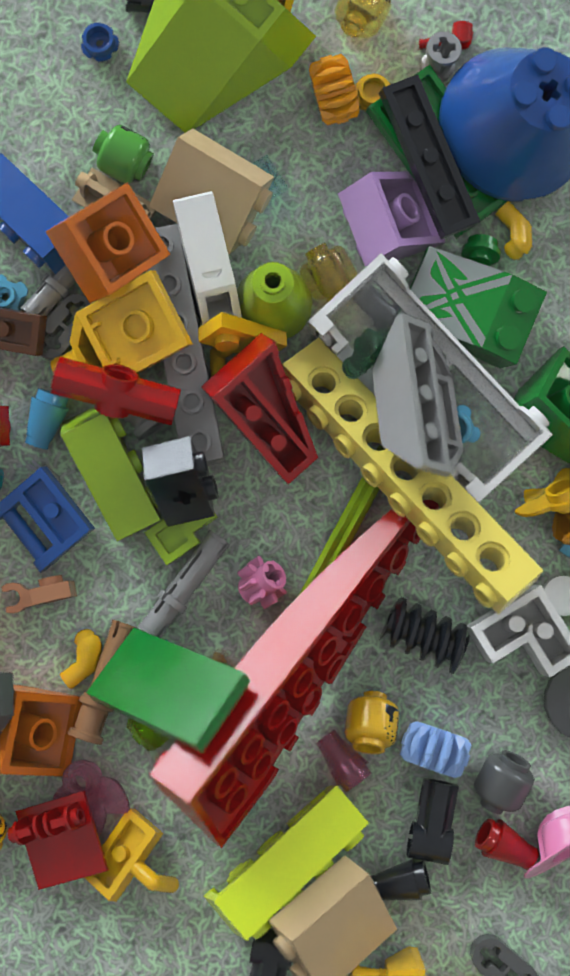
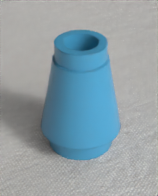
[25,388,69,450]

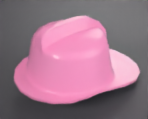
[524,805,570,879]

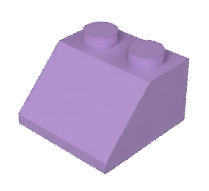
[338,171,446,266]

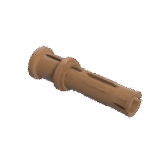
[68,619,137,745]

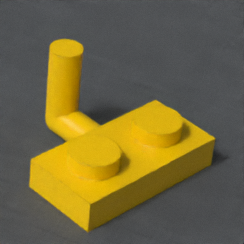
[198,312,287,377]
[84,808,179,902]

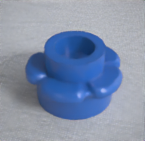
[81,23,119,62]

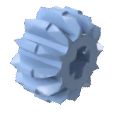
[400,721,472,778]

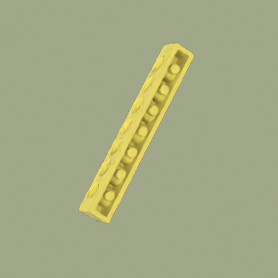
[282,337,544,615]

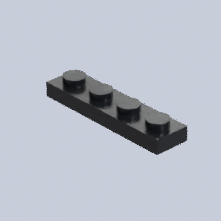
[379,74,481,240]

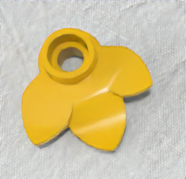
[514,468,570,517]

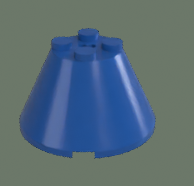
[439,47,570,202]

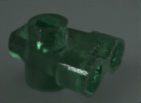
[342,328,390,379]

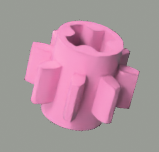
[237,556,287,609]

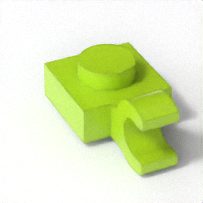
[144,512,218,565]

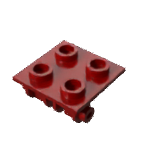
[7,790,109,890]

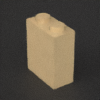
[149,129,274,254]
[269,855,397,976]

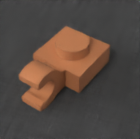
[1,575,77,613]

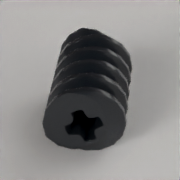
[379,597,470,674]

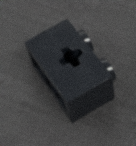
[142,436,219,527]

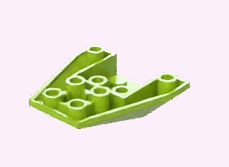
[126,0,316,133]

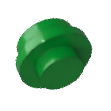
[461,234,501,266]

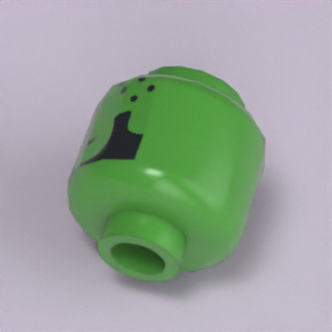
[92,124,154,184]

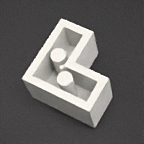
[467,585,570,677]

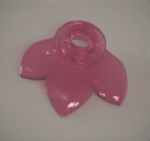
[53,760,130,838]

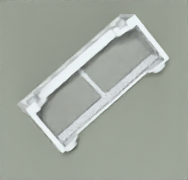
[308,253,552,503]

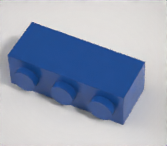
[0,153,69,275]

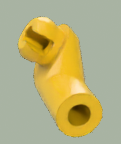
[60,629,102,689]

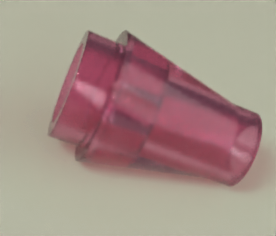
[316,730,372,793]

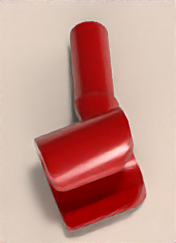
[418,21,473,50]

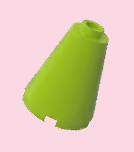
[237,262,313,339]

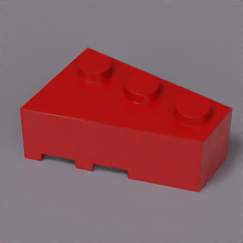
[201,333,318,485]

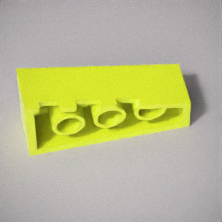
[203,785,369,941]

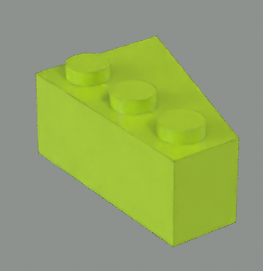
[60,407,161,542]

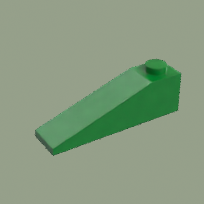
[514,346,570,464]

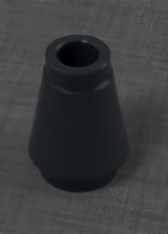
[370,859,431,900]

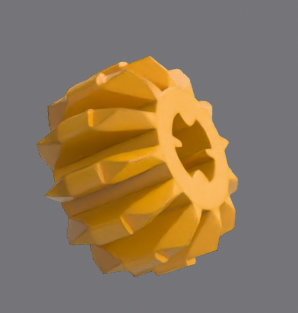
[309,54,360,126]

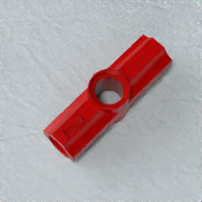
[51,357,181,426]

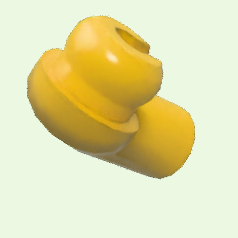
[495,201,532,260]

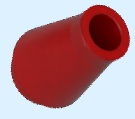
[475,818,539,870]

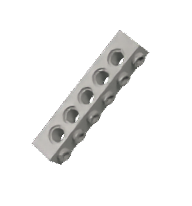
[146,224,226,466]

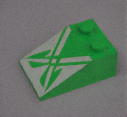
[398,246,547,368]

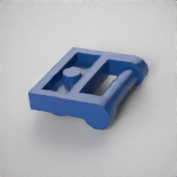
[0,466,95,573]

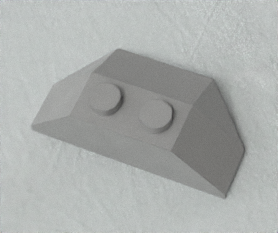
[372,313,463,477]

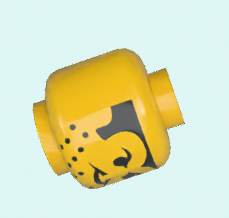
[344,691,399,755]

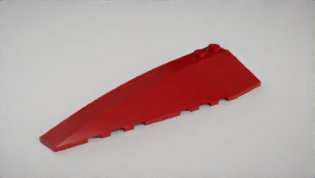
[149,499,439,848]

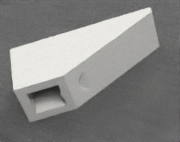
[173,191,242,325]

